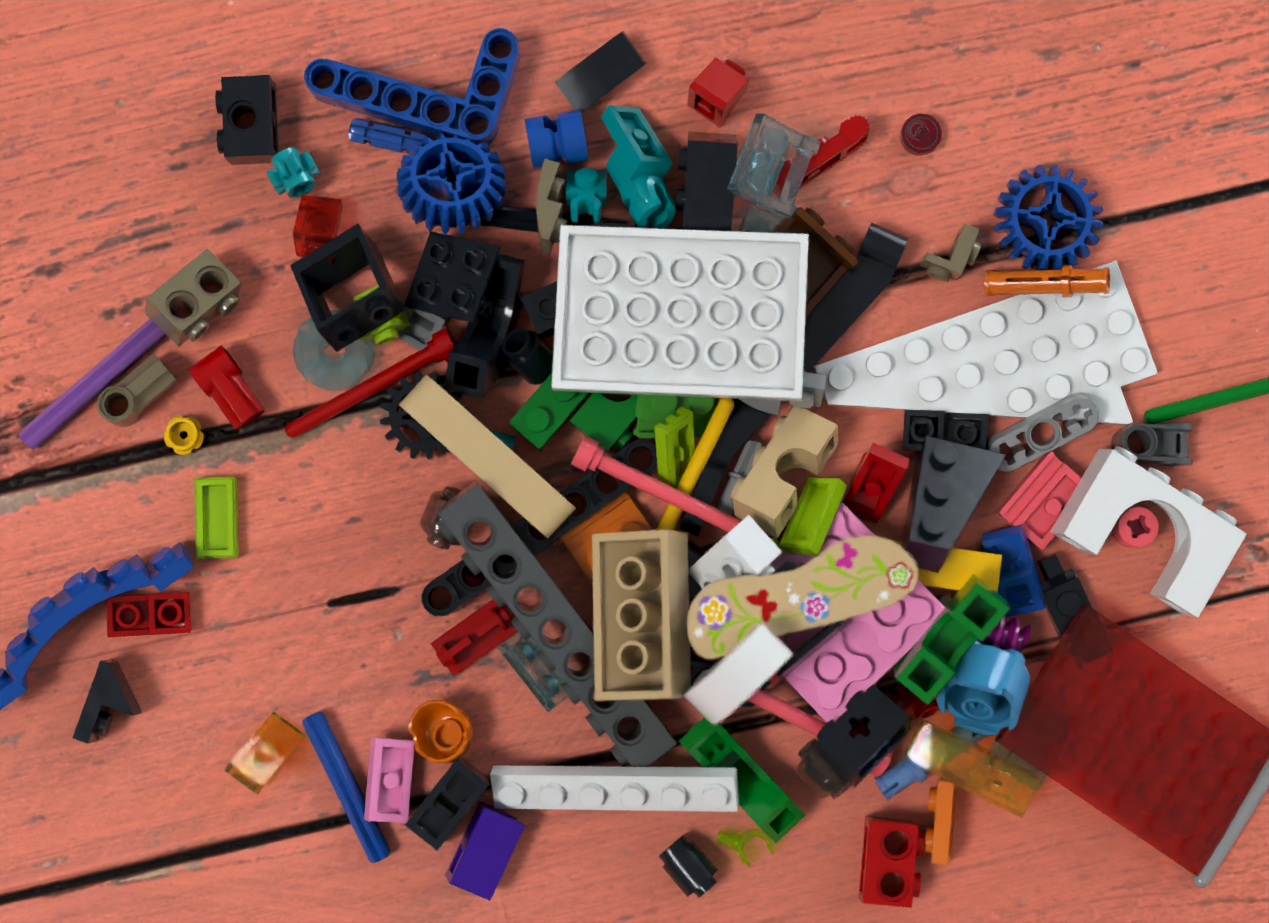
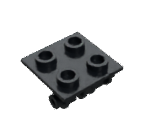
[404,231,501,323]

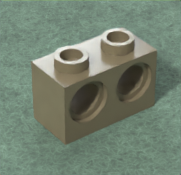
[145,249,241,347]

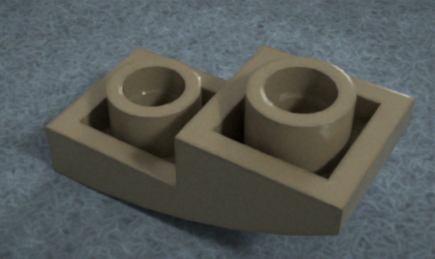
[536,159,568,255]

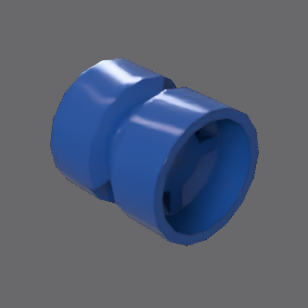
[525,109,589,170]

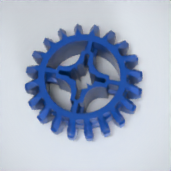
[397,132,506,235]
[993,165,1103,270]

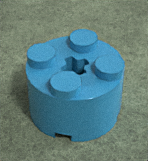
[937,641,1030,735]

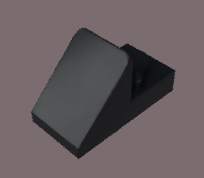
[73,659,141,744]

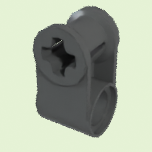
[1111,423,1193,466]

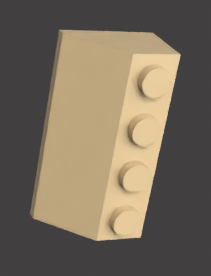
[592,529,691,700]

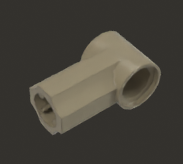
[97,354,178,427]

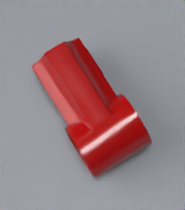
[188,345,266,430]

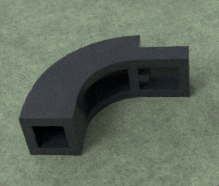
[444,254,525,399]

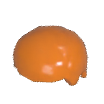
[408,700,473,764]

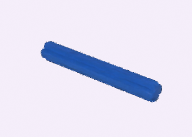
[302,712,390,863]

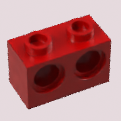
[858,816,925,908]

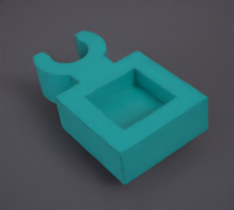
[566,168,607,222]

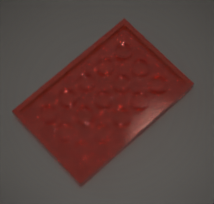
[994,604,1269,877]

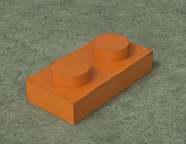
[925,778,957,865]

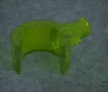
[716,828,774,867]

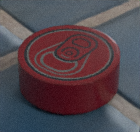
[900,113,942,156]

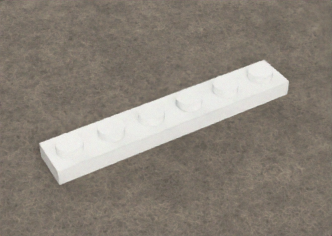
[490,765,739,812]

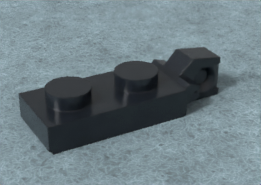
[1037,554,1112,668]

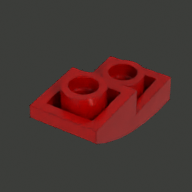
[106,592,191,638]

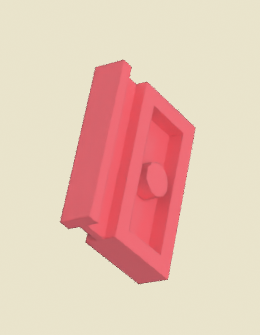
[995,451,1081,551]

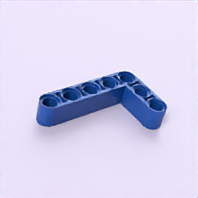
[304,28,520,146]

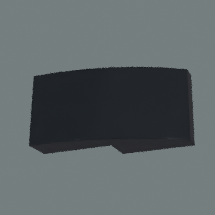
[555,31,647,113]
[902,410,990,451]

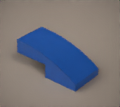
[981,525,1045,617]

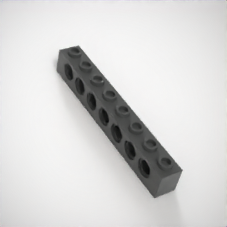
[436,480,677,767]

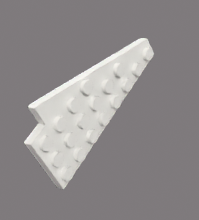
[813,260,1158,425]

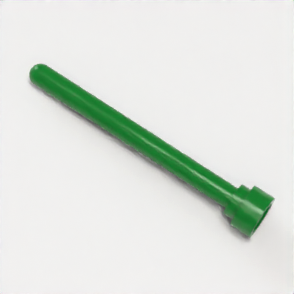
[1144,377,1269,424]

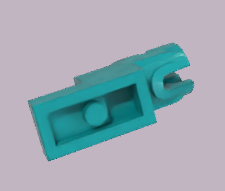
[601,105,676,229]

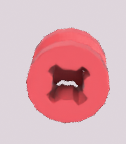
[1112,506,1159,548]

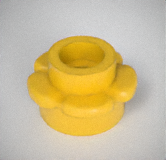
[164,416,204,455]

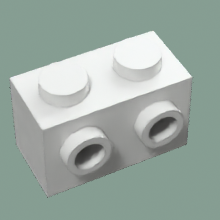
[688,515,782,589]

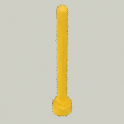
[656,398,734,530]

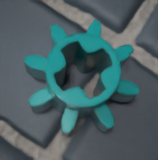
[266,147,320,198]

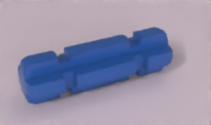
[349,118,427,155]

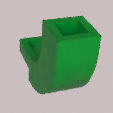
[679,717,805,843]

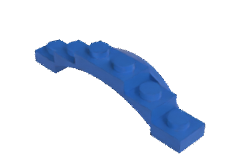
[0,542,193,710]

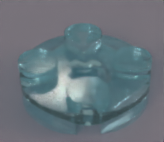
[293,310,375,392]

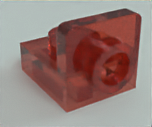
[293,195,343,260]

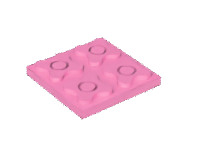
[770,501,945,722]

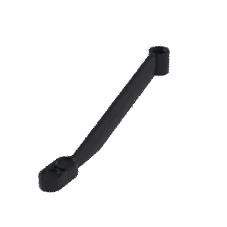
[679,222,908,537]

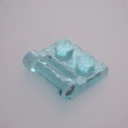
[727,114,821,219]

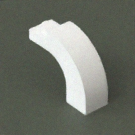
[683,623,792,725]

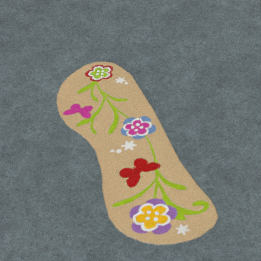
[687,536,919,659]

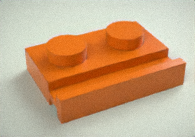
[560,492,653,585]

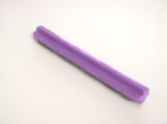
[19,309,181,449]

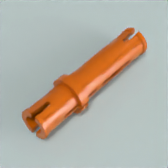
[984,265,1110,298]

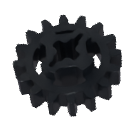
[380,372,468,460]

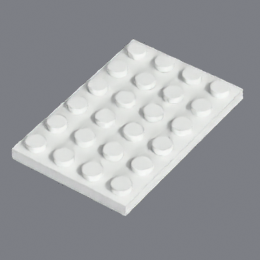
[552,225,809,401]

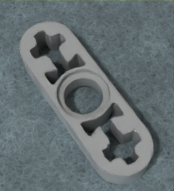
[987,394,1099,472]

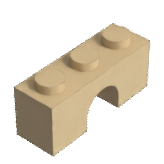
[731,406,838,538]

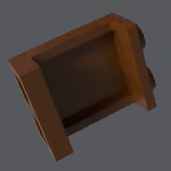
[771,207,859,324]

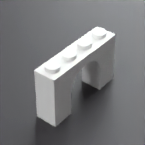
[1050,446,1247,618]

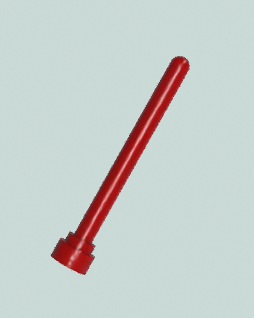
[285,327,457,438]

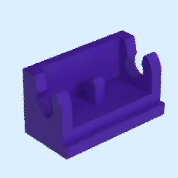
[445,800,525,901]

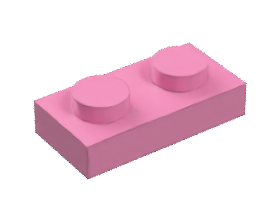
[364,737,415,823]

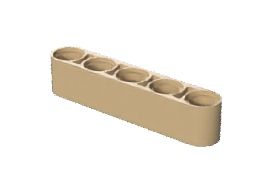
[399,374,576,539]

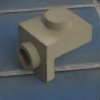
[919,224,981,282]

